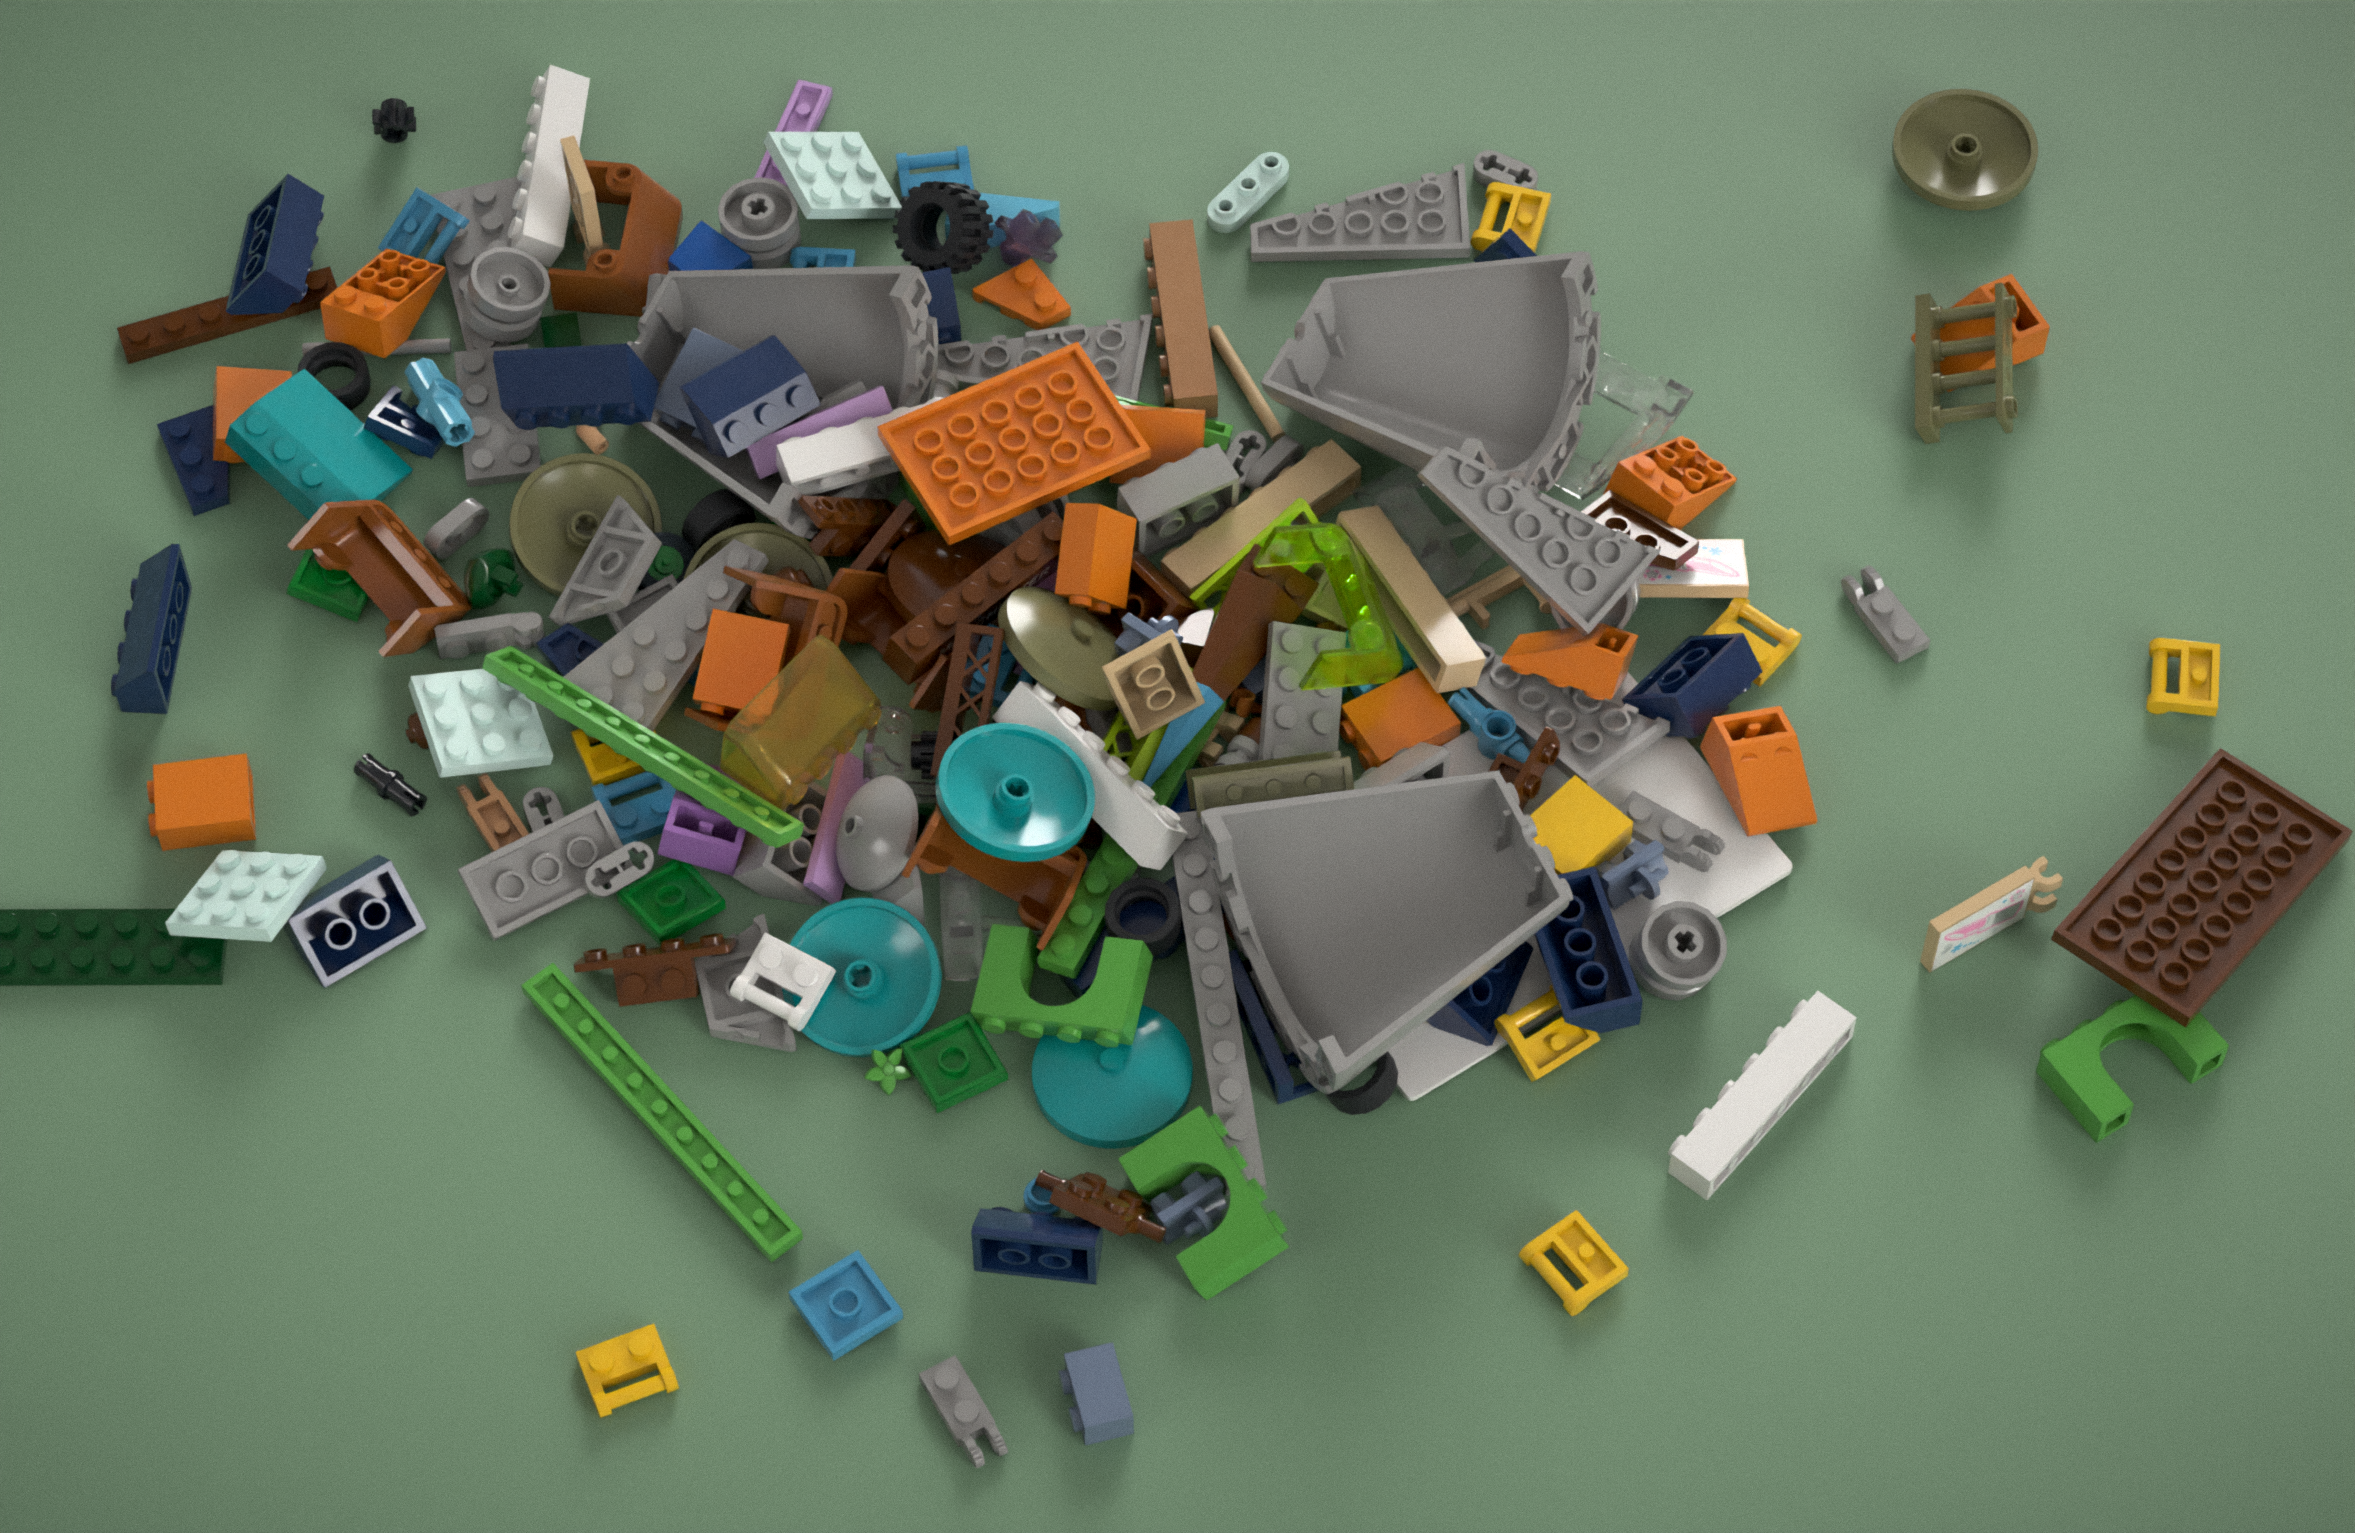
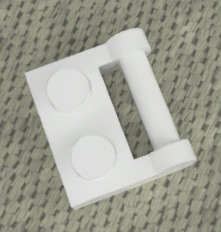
[730,932,836,1031]

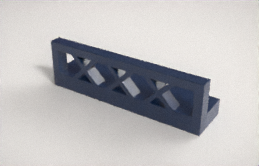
[1229,950,1319,1104]

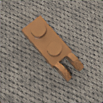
[456,773,529,852]

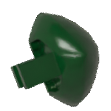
[463,548,524,610]

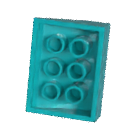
[225,369,413,520]

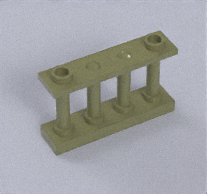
[1915,283,2018,444]
[1185,750,1354,818]

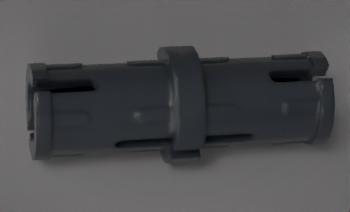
[354,753,427,816]

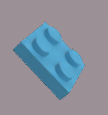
[788,1250,904,1361]

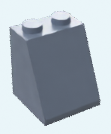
[654,327,743,444]

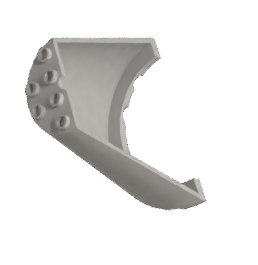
[1261,251,1601,493]
[627,265,938,540]
[1201,770,1573,1094]

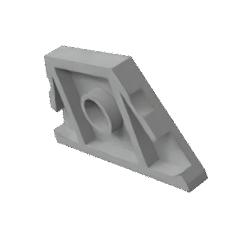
[548,495,662,626]
[695,914,797,1052]

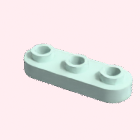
[1207,152,1289,233]

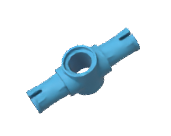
[1448,687,1531,763]

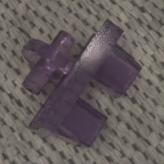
[994,209,1063,267]

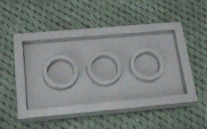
[454,343,541,487]
[1258,621,1346,760]
[457,800,634,941]

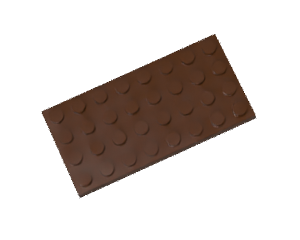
[2051,748,2353,1028]

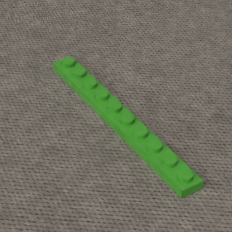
[482,646,804,848]
[1038,693,1233,979]
[521,963,803,1263]

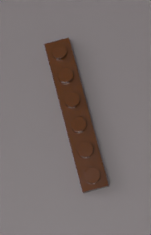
[117,266,338,364]

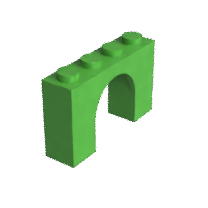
[970,924,1153,1047]
[2036,994,2229,1143]
[1118,1106,1289,1301]

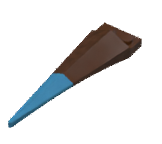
[1143,543,1320,787]

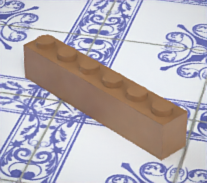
[1143,219,1218,418]

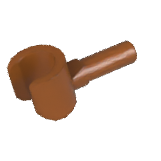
[1229,687,1262,718]

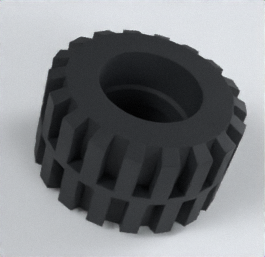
[893,181,994,274]

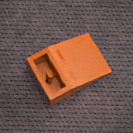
[320,248,446,359]
[1911,274,2050,392]
[1603,436,1737,530]
[1501,623,1639,700]
[1700,706,1817,837]

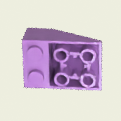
[658,762,762,876]

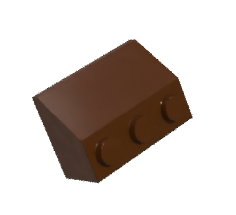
[1085,546,1200,639]

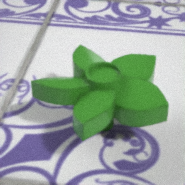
[864,1048,911,1095]

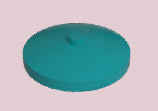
[935,723,1095,862]
[782,898,942,1058]
[1032,1005,1193,1149]

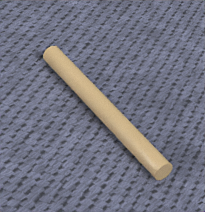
[1209,325,1286,443]

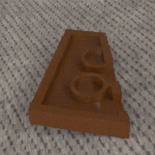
[1581,490,1700,571]
[848,499,926,573]

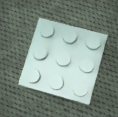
[763,132,902,219]
[408,669,553,778]
[165,850,327,942]

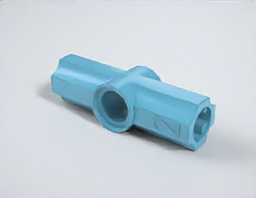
[404,357,475,447]

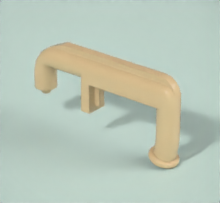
[1446,565,1552,630]

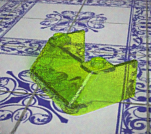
[1253,523,1404,691]

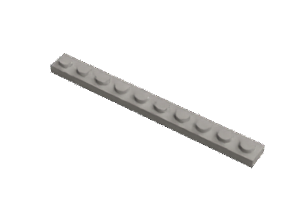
[1172,811,1266,1195]

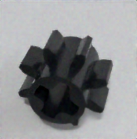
[372,98,416,143]
[911,731,938,779]

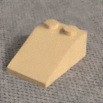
[1102,629,1205,740]

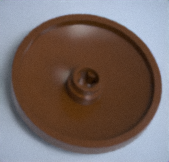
[885,530,1006,645]

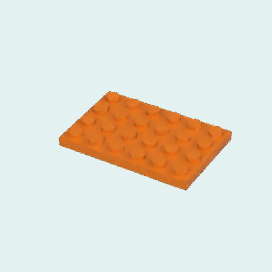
[877,341,1151,545]

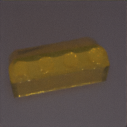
[720,634,882,811]

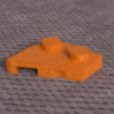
[972,258,1071,330]

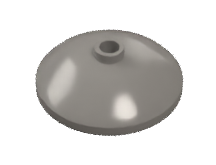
[836,775,918,893]

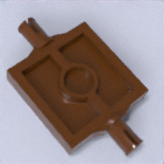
[1035,1170,1166,1243]

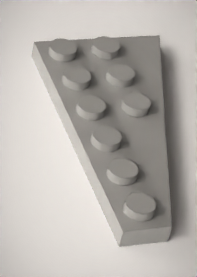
[1250,163,1470,262]
[431,177,521,351]
[937,313,1153,401]
[1417,446,1661,636]
[563,539,769,732]
[1467,639,1670,788]

